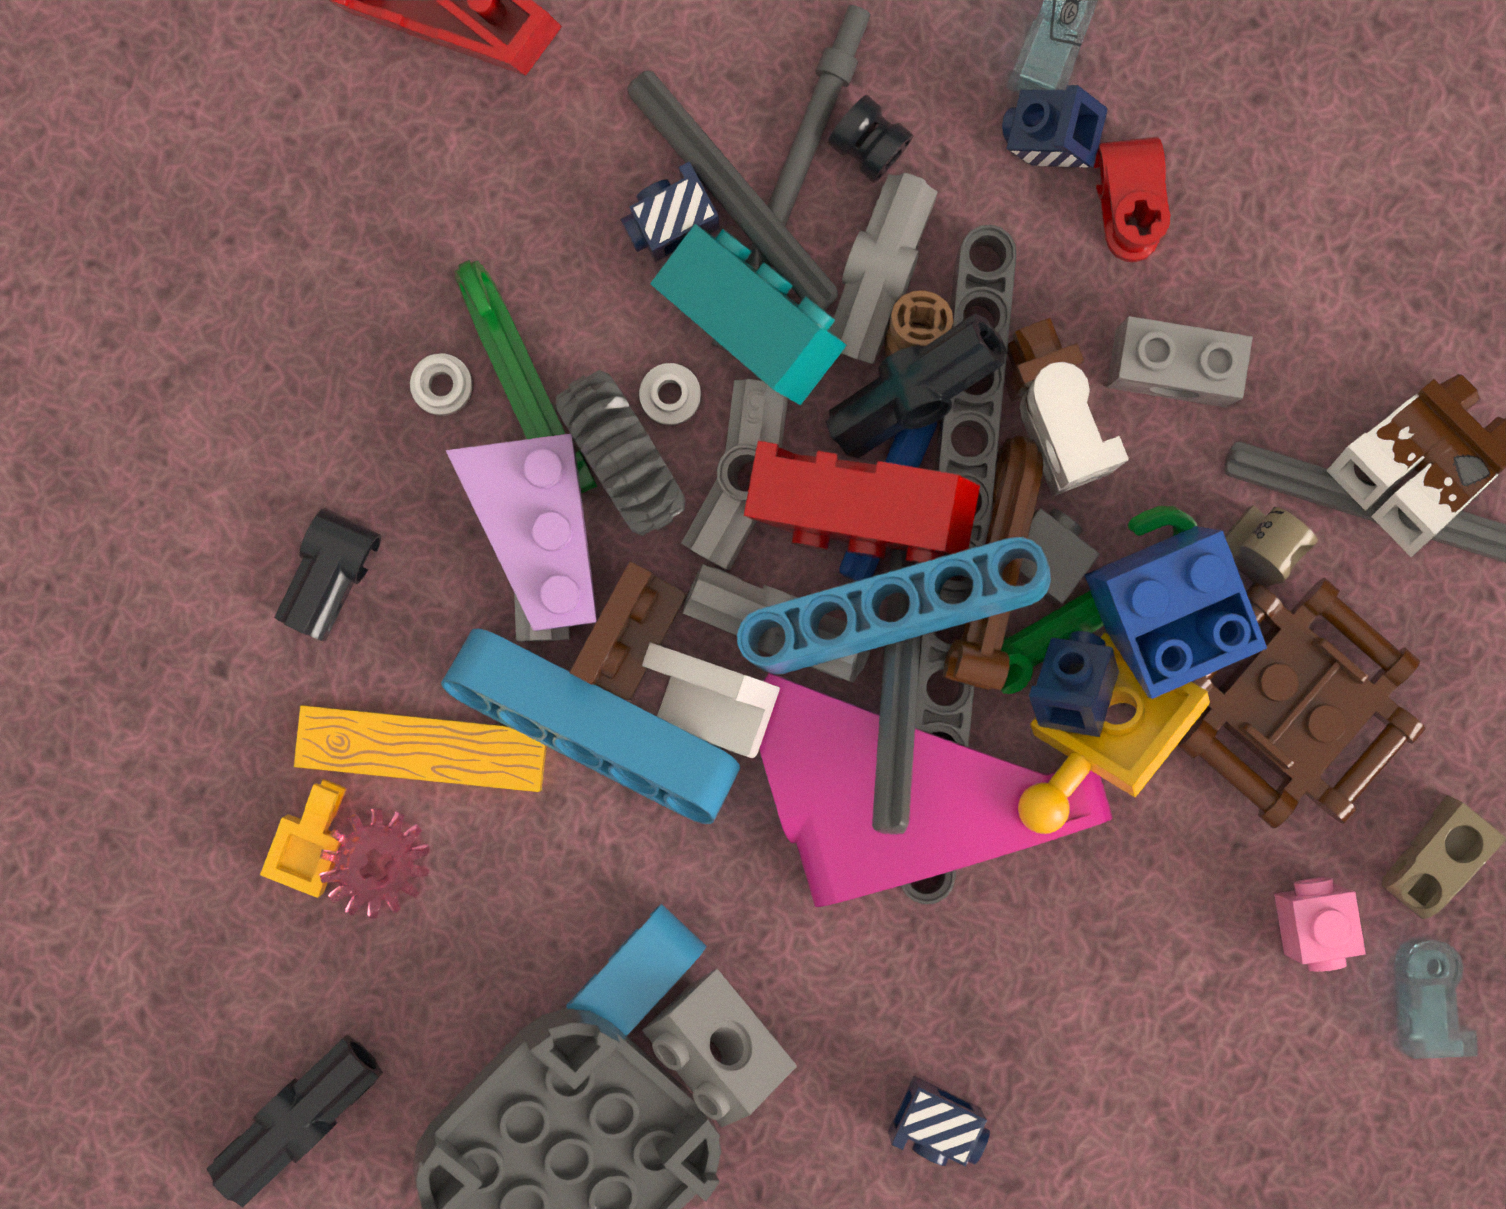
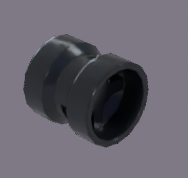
[827,95,914,183]

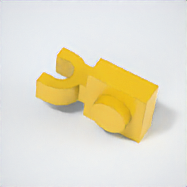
[260,779,347,898]

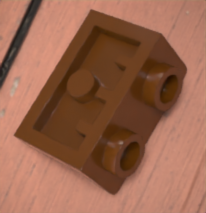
[569,561,686,700]

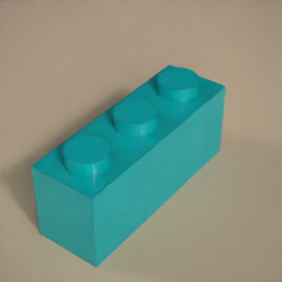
[650,224,847,405]

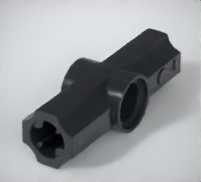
[825,313,1008,458]
[206,1035,383,1208]

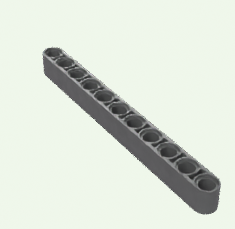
[900,225,1016,904]

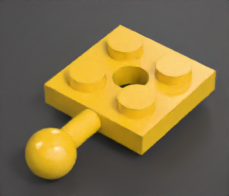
[1018,633,1210,834]

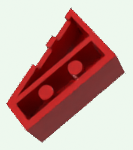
[329,0,562,76]
[744,440,980,564]

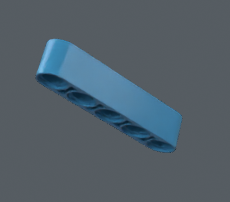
[737,537,1051,674]
[441,628,740,824]
[566,904,707,1036]

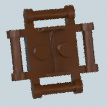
[1178,578,1425,829]

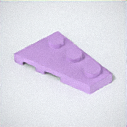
[446,434,598,631]

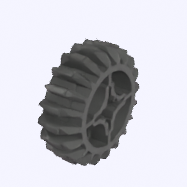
[556,370,685,536]

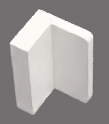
[642,642,780,758]

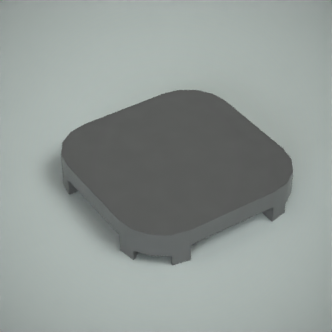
[412,1008,721,1209]

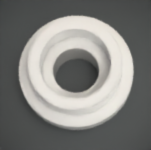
[410,353,473,416]
[639,363,701,425]

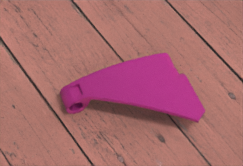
[759,673,1113,907]

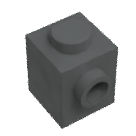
[1018,508,1100,605]

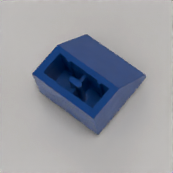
[1084,526,1267,699]

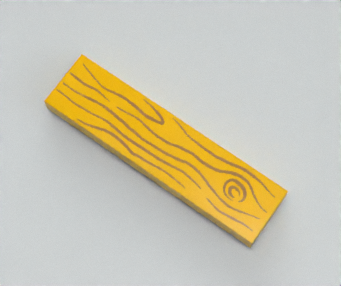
[294,705,546,792]

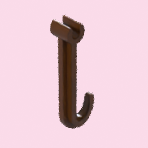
[943,435,1044,690]

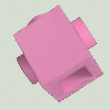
[1274,877,1366,972]

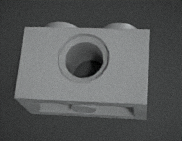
[1106,316,1253,408]
[642,969,797,1127]

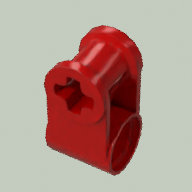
[1094,136,1171,262]

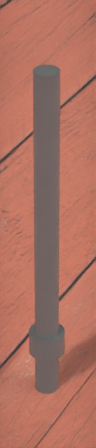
[711,5,871,353]

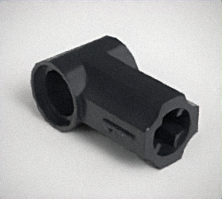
[274,508,381,641]

